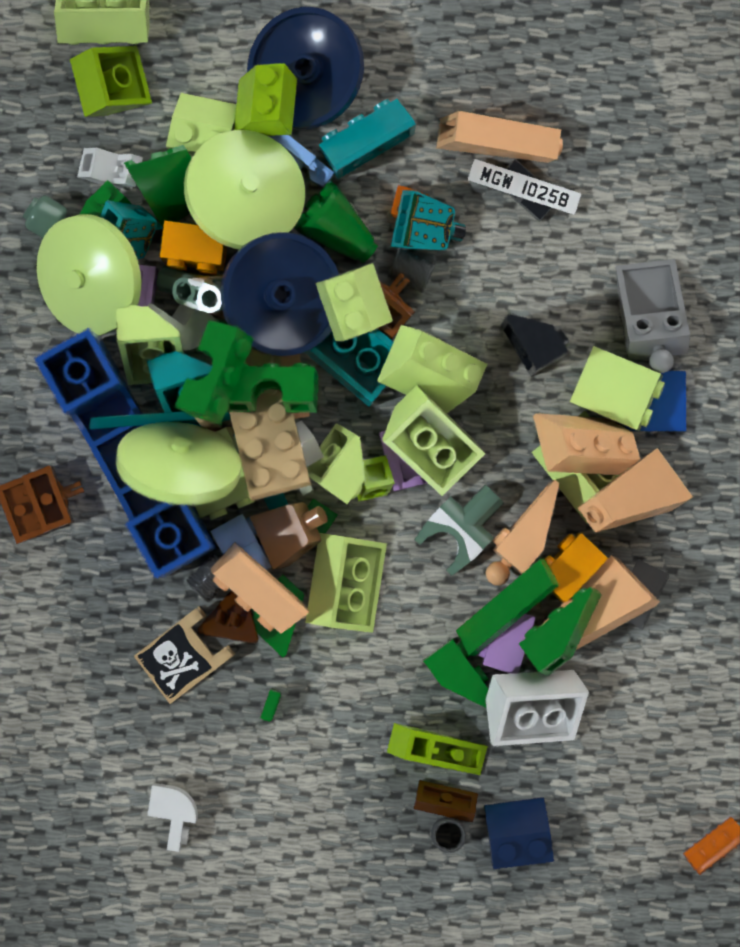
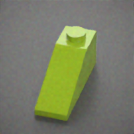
[387,723,488,775]

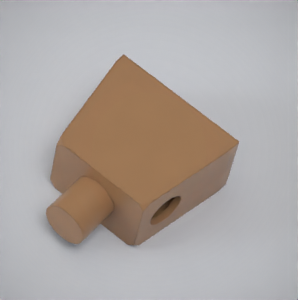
[250,502,327,570]

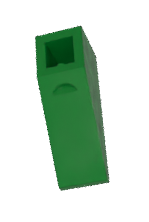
[518,587,602,676]
[423,639,489,708]

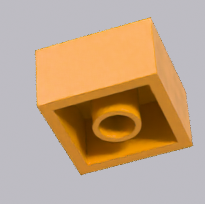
[160,221,227,275]
[544,533,609,603]

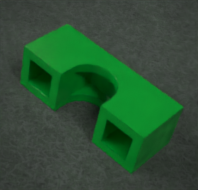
[175,320,254,425]
[227,363,319,412]

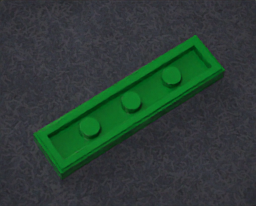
[456,559,559,656]

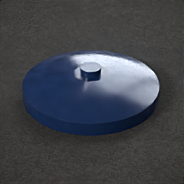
[247,7,364,129]
[221,232,339,356]

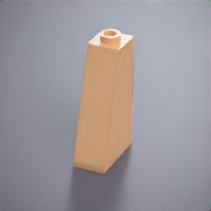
[436,111,563,163]
[578,448,693,533]
[543,555,660,650]

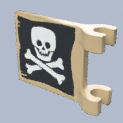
[134,606,236,704]

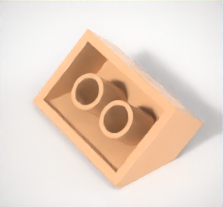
[533,413,641,475]
[211,542,309,634]

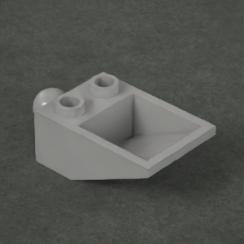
[615,259,690,373]

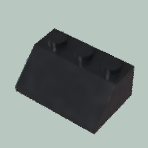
[500,314,570,377]

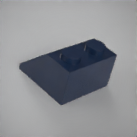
[484,797,554,869]

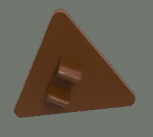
[198,590,259,644]

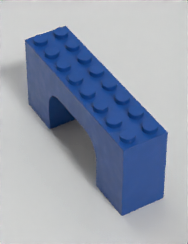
[34,328,217,579]

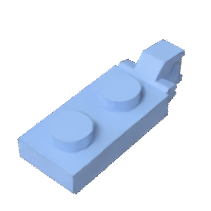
[268,135,334,188]

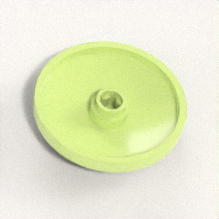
[184,130,305,249]
[37,214,141,336]
[116,422,241,505]

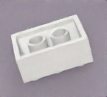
[486,670,589,746]

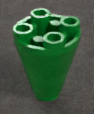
[293,181,378,264]

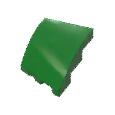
[124,145,192,228]

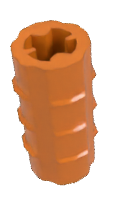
[683,816,740,875]

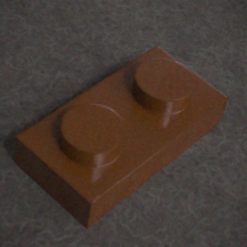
[413,780,478,823]

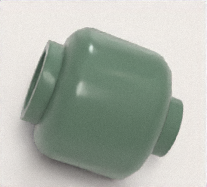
[23,195,67,239]

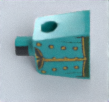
[391,190,466,250]
[100,200,163,260]

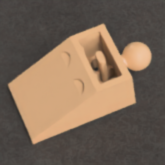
[486,480,560,586]

